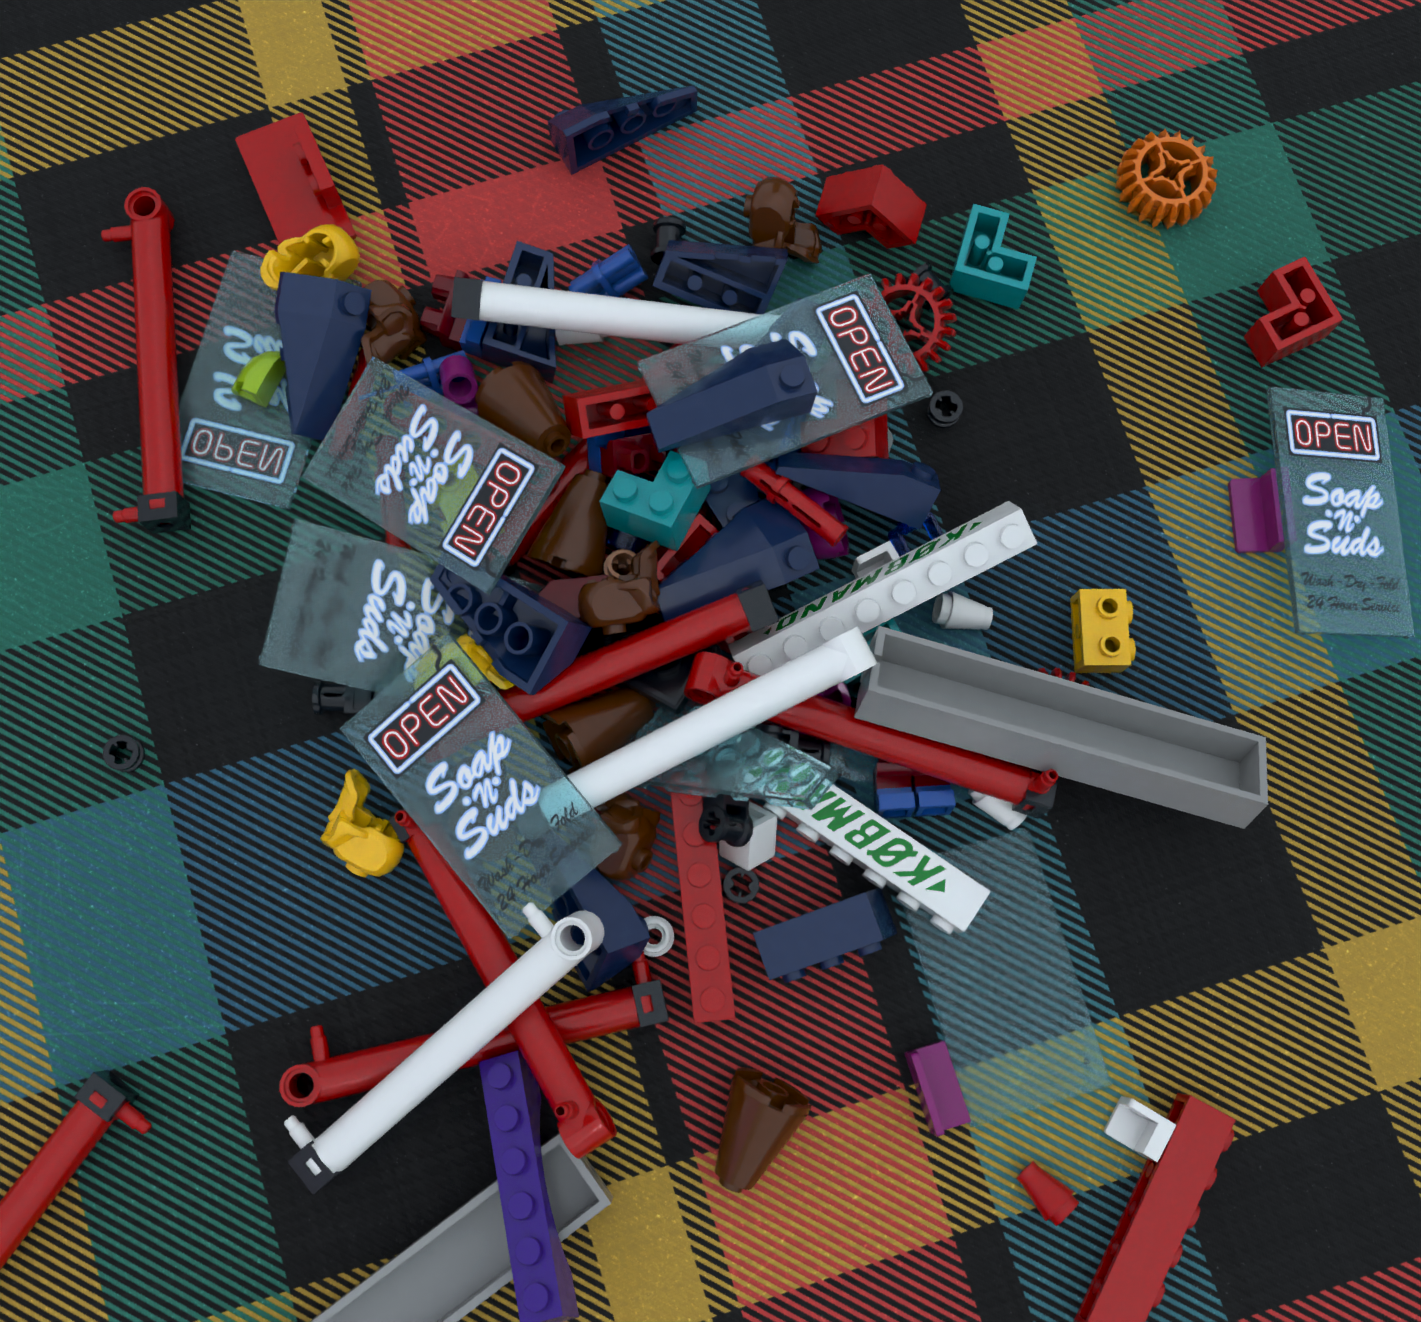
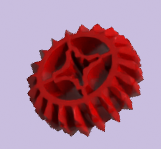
[862,273,957,376]

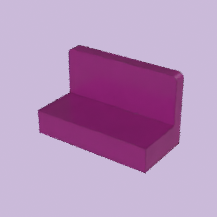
[1228,468,1295,553]
[904,1040,971,1137]

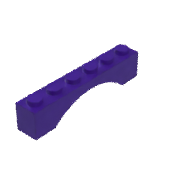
[479,1051,579,1322]

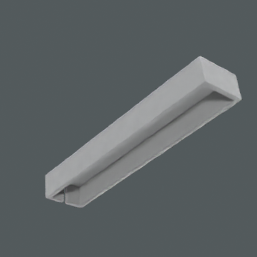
[854,626,1268,829]
[309,1132,613,1322]

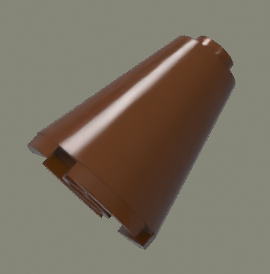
[475,361,571,459]
[527,469,609,577]
[542,687,656,774]
[715,1067,811,1193]

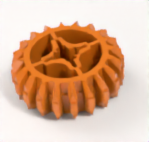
[1115,129,1218,230]

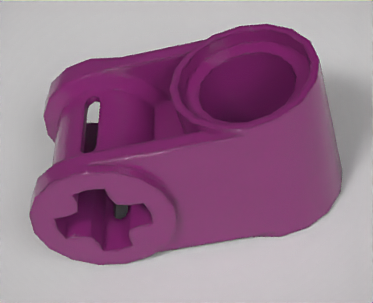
[439,355,485,426]

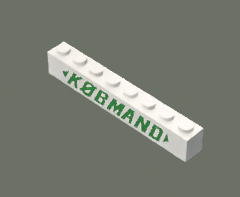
[728,501,1037,676]
[698,728,991,935]

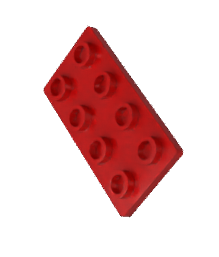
[235,112,357,245]

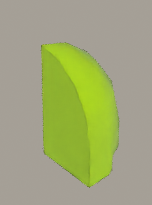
[231,351,286,408]

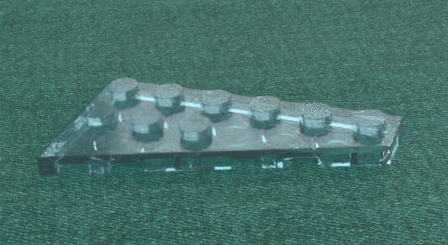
[628,699,839,810]

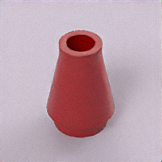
[1016,1161,1079,1226]

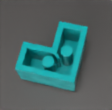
[949,204,1037,309]
[599,451,711,551]

